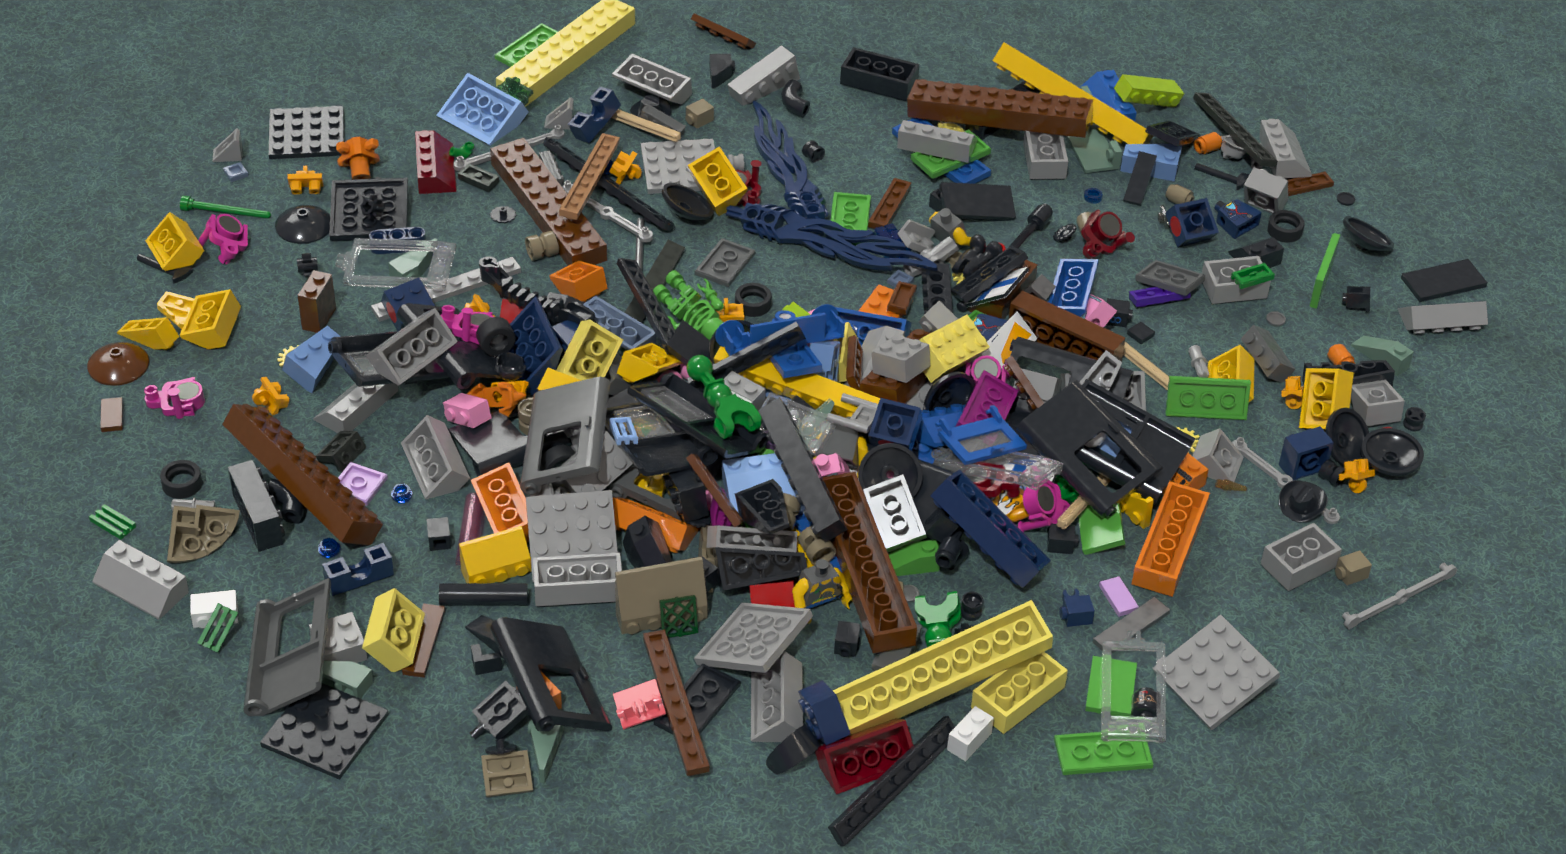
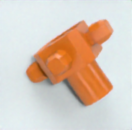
[336,137,380,180]

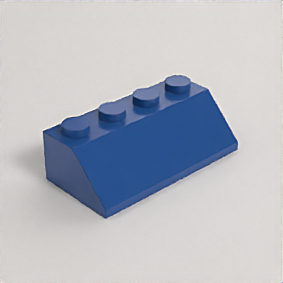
[1079,70,1137,133]
[1048,259,1099,317]
[835,307,911,346]
[916,404,1000,447]

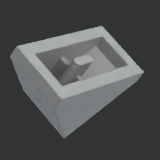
[544,97,574,129]
[213,128,243,162]

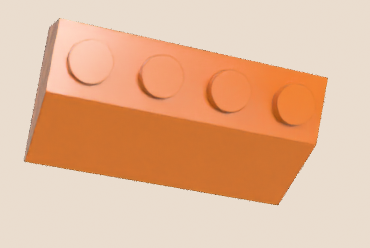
[471,463,529,543]
[613,497,700,553]

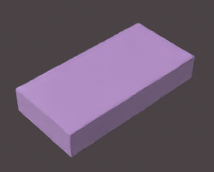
[1099,577,1139,617]

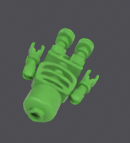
[653,270,724,340]

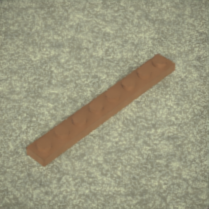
[559,133,620,220]

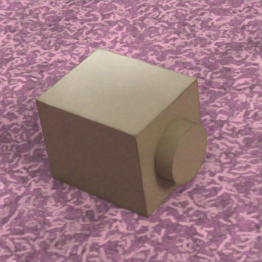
[685,99,714,129]
[1335,550,1372,585]

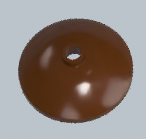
[87,342,149,386]

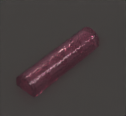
[455,493,485,565]

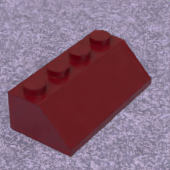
[415,130,456,194]
[815,718,913,794]

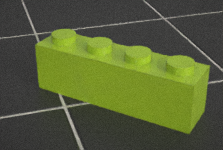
[1114,74,1185,107]

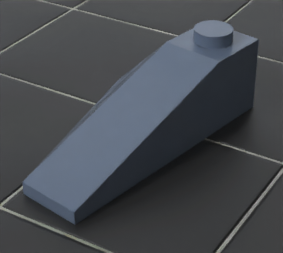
[583,296,657,350]

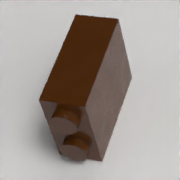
[298,270,336,333]

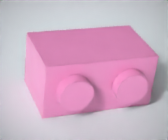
[443,393,492,428]

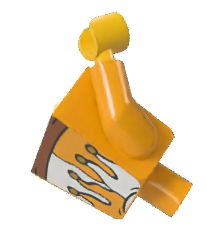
[988,477,1029,522]

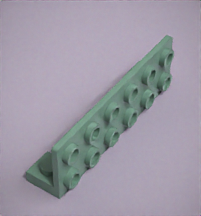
[1066,86,1122,173]

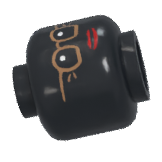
[1131,687,1161,723]

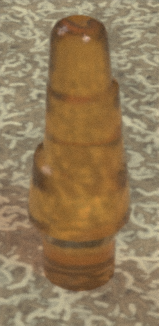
[1215,479,1247,491]

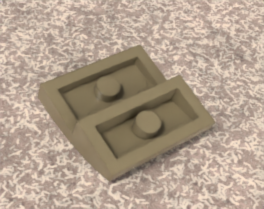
[481,750,533,797]

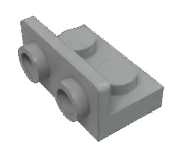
[897,220,935,253]

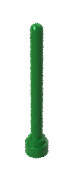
[180,195,271,219]

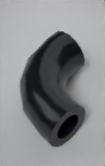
[781,79,810,118]
[268,479,305,524]

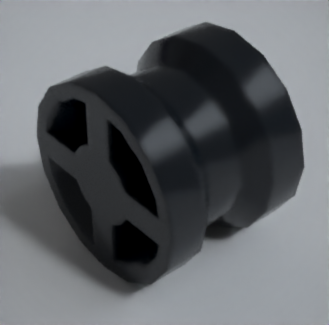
[802,140,825,163]
[1403,407,1426,431]

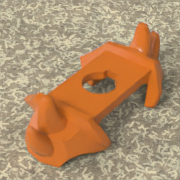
[467,382,526,417]

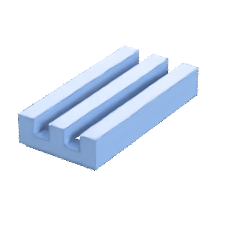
[610,417,638,445]

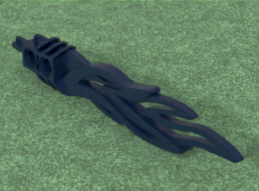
[753,101,829,236]
[726,203,938,271]

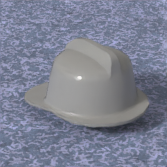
[1221,135,1246,159]

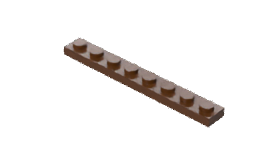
[643,629,710,776]

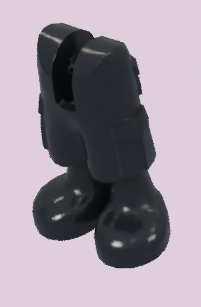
[952,234,1003,278]

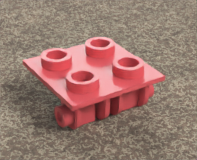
[613,679,666,729]

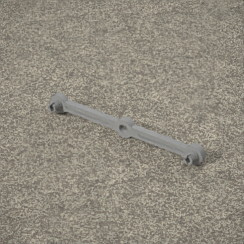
[454,125,565,171]
[562,180,653,242]
[1232,437,1340,524]
[1342,563,1457,629]

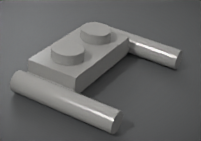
[826,393,878,433]

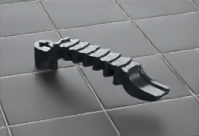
[479,256,595,324]

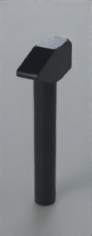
[1194,163,1249,190]
[137,254,193,284]

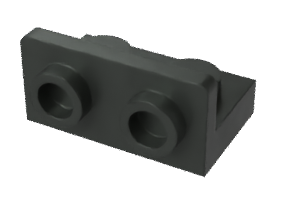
[316,431,366,472]

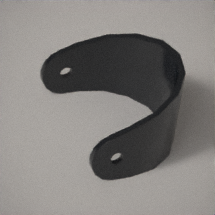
[766,724,820,775]

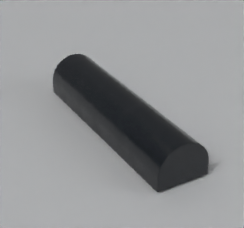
[439,583,528,605]

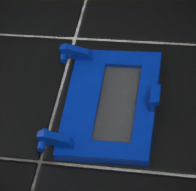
[935,405,1027,465]

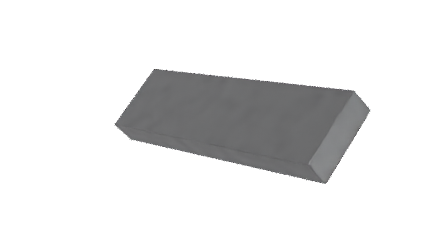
[1093,597,1170,656]

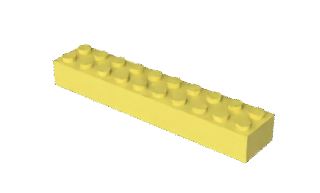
[496,0,635,107]
[833,600,1053,735]

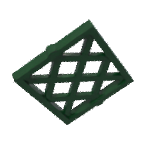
[659,595,698,638]

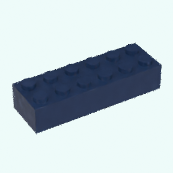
[930,469,1051,588]

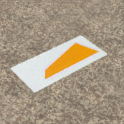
[982,312,1037,368]

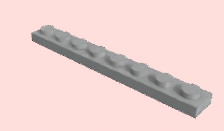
[371,257,521,322]

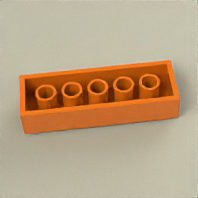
[1132,481,1210,597]

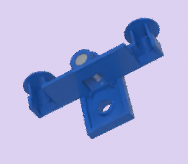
[715,304,845,378]

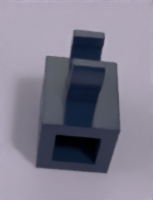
[1059,589,1095,627]

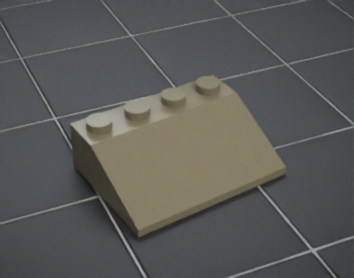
[615,557,707,634]

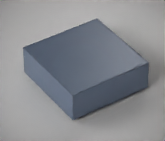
[223,162,248,182]
[887,270,914,288]

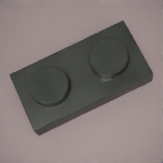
[458,163,499,192]

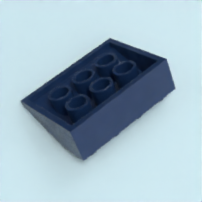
[509,296,563,396]

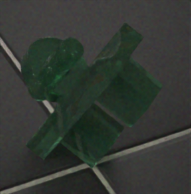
[496,77,533,106]

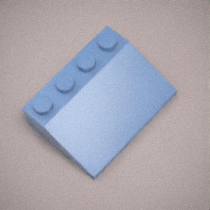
[436,73,528,146]
[722,453,806,514]

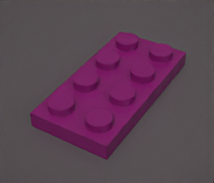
[955,370,1018,447]

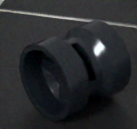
[1318,459,1345,487]
[961,592,984,621]

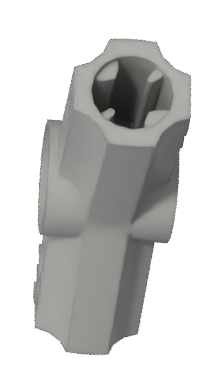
[903,237,959,277]

